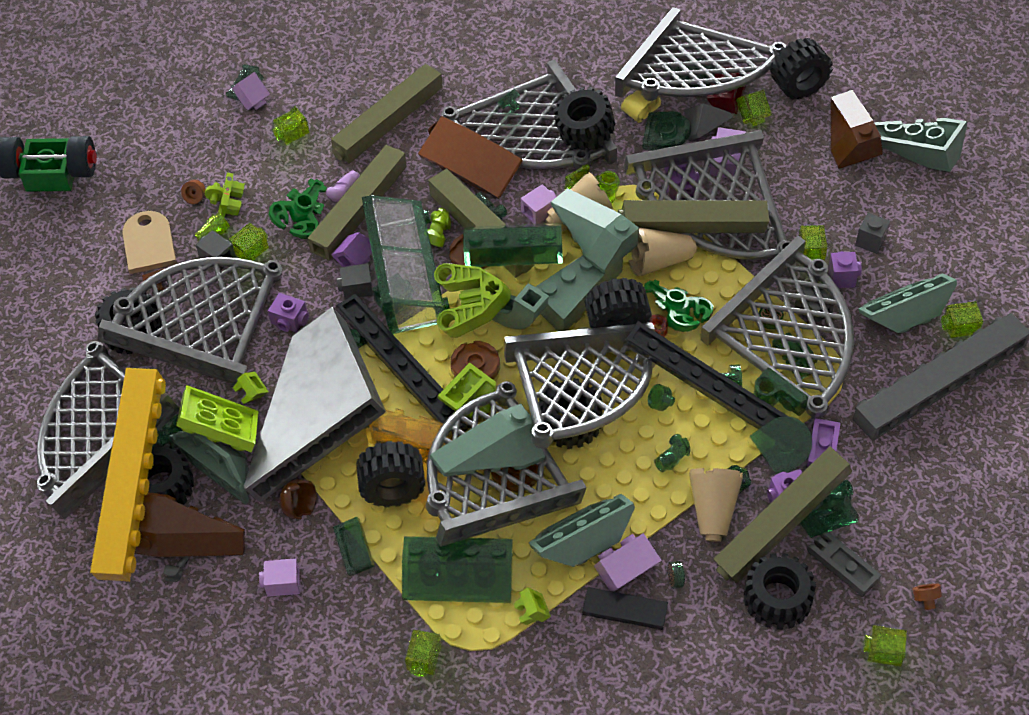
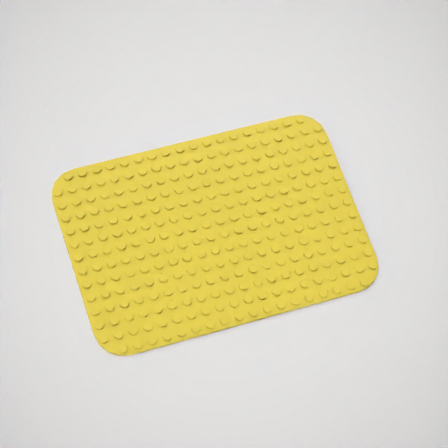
[301,185,843,651]

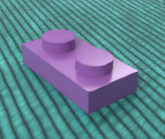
[807,418,840,467]

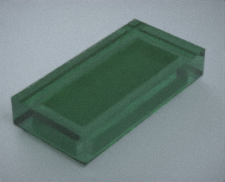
[333,517,375,576]

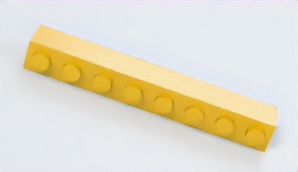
[90,368,166,582]

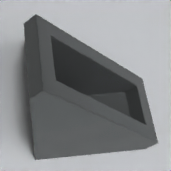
[684,103,733,141]

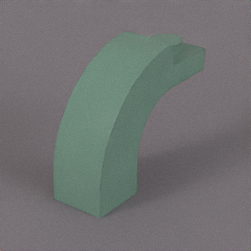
[492,283,549,329]

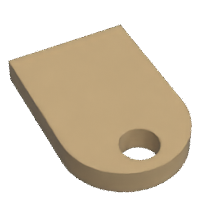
[123,211,177,274]

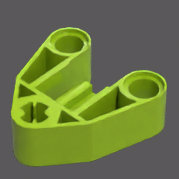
[434,263,511,338]

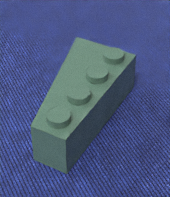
[536,255,623,332]

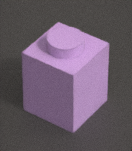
[232,72,270,110]
[521,184,557,225]
[259,559,300,597]

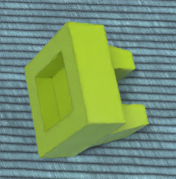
[233,372,269,404]
[514,587,551,625]

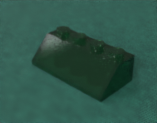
[463,223,563,267]
[402,536,514,603]

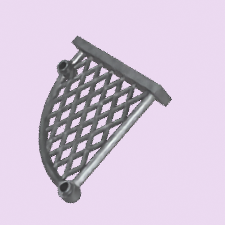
[615,8,786,101]
[441,59,617,171]
[624,130,791,260]
[701,236,854,418]
[98,257,282,384]
[504,323,656,449]
[36,341,180,519]
[426,381,587,546]

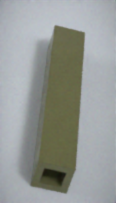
[331,63,443,163]
[308,145,407,261]
[428,169,534,278]
[618,200,769,233]
[714,446,852,583]

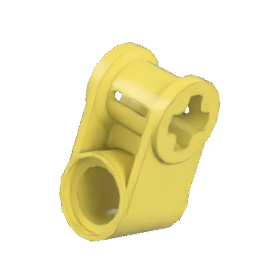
[621,90,661,123]

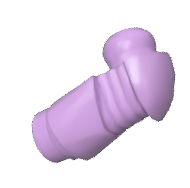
[326,171,360,202]

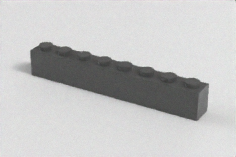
[853,313,1029,441]

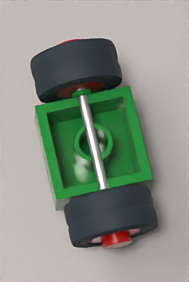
[0,136,97,192]

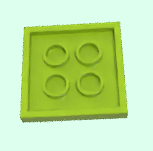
[176,385,258,453]

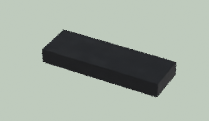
[582,587,668,630]

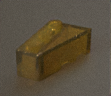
[365,408,452,464]

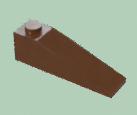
[831,90,883,169]
[135,492,245,557]

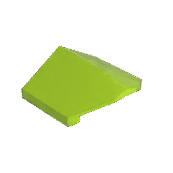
[437,363,496,418]

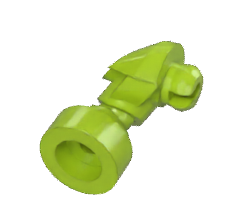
[421,208,451,248]

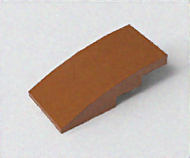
[418,116,523,199]

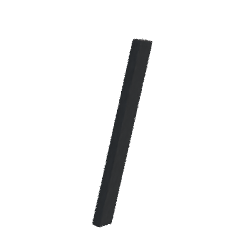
[336,293,471,438]
[624,321,812,454]

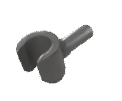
[164,556,191,582]

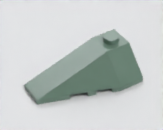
[874,118,967,172]
[551,188,639,273]
[429,404,545,476]

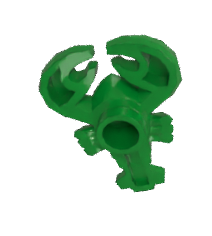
[269,178,327,239]
[644,279,714,332]

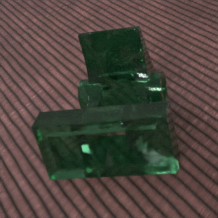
[800,479,859,538]

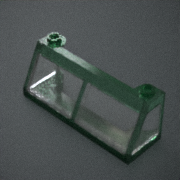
[362,195,450,334]

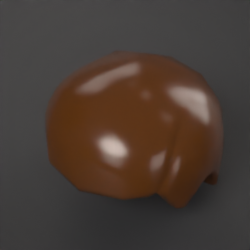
[279,479,317,519]

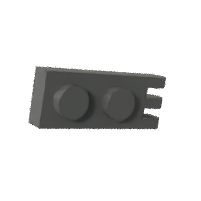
[807,530,882,597]

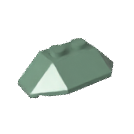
[858,273,957,333]
[168,431,249,505]
[529,494,635,567]

